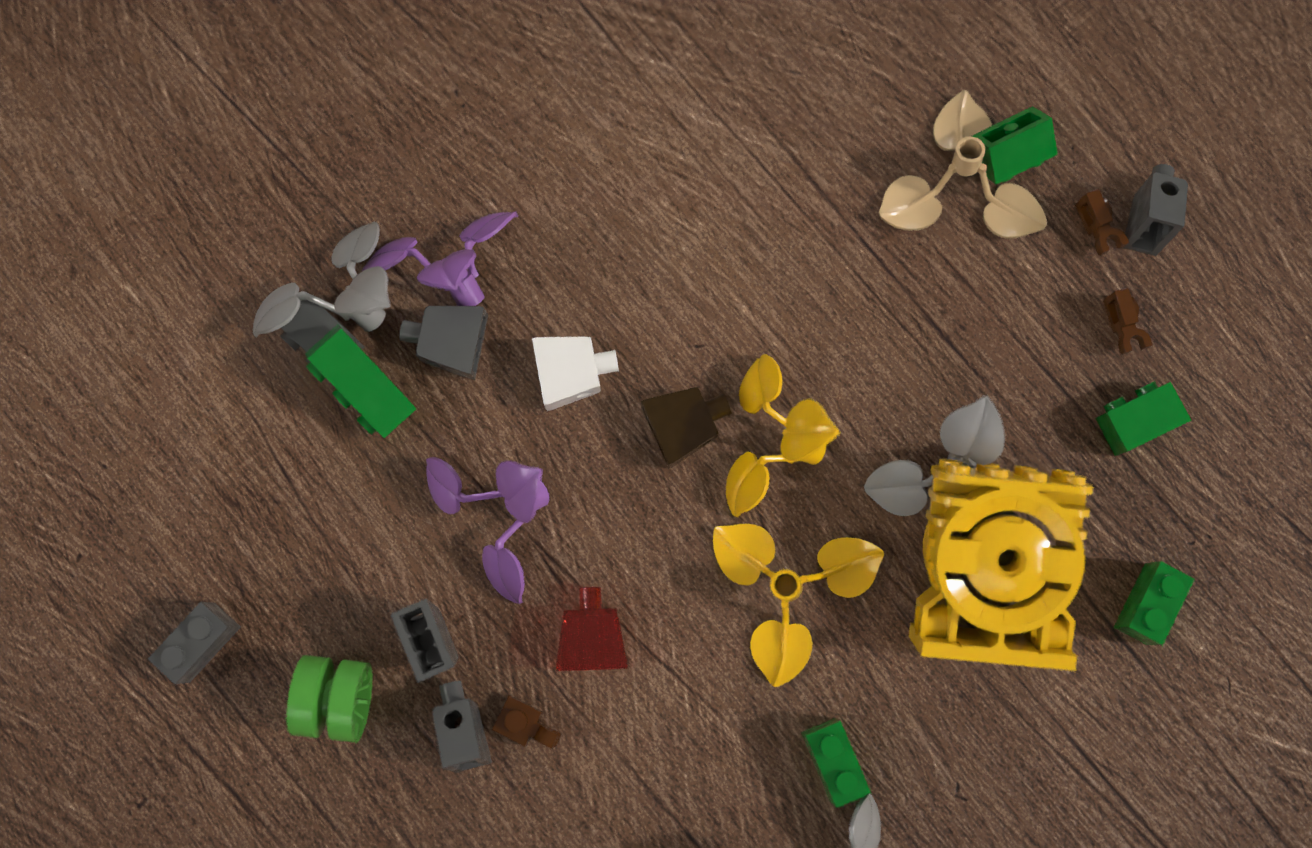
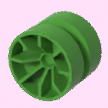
[287,655,373,743]

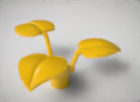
[726,354,840,518]
[713,524,884,687]

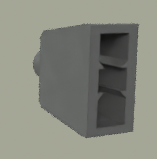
[1123,164,1188,256]
[399,306,488,380]
[390,599,459,683]
[432,681,492,773]

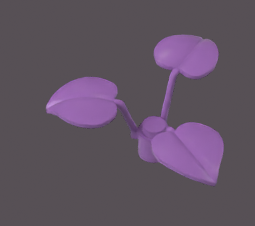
[362,212,518,306]
[426,457,549,604]

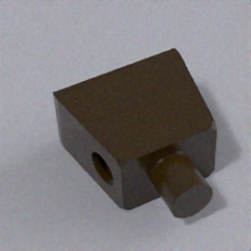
[641,387,732,469]

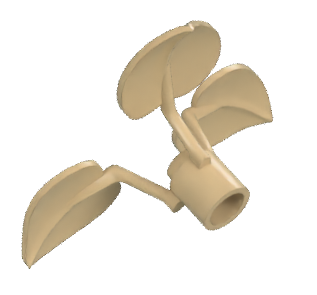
[879,90,1047,239]

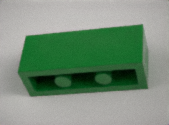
[305,324,417,438]

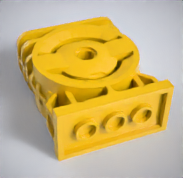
[909,459,1093,671]

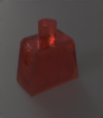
[556,587,628,671]

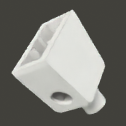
[532,337,619,411]

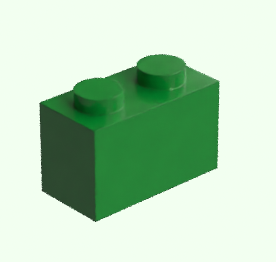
[971,106,1058,185]
[1095,381,1192,456]
[1114,561,1195,646]
[801,718,871,808]

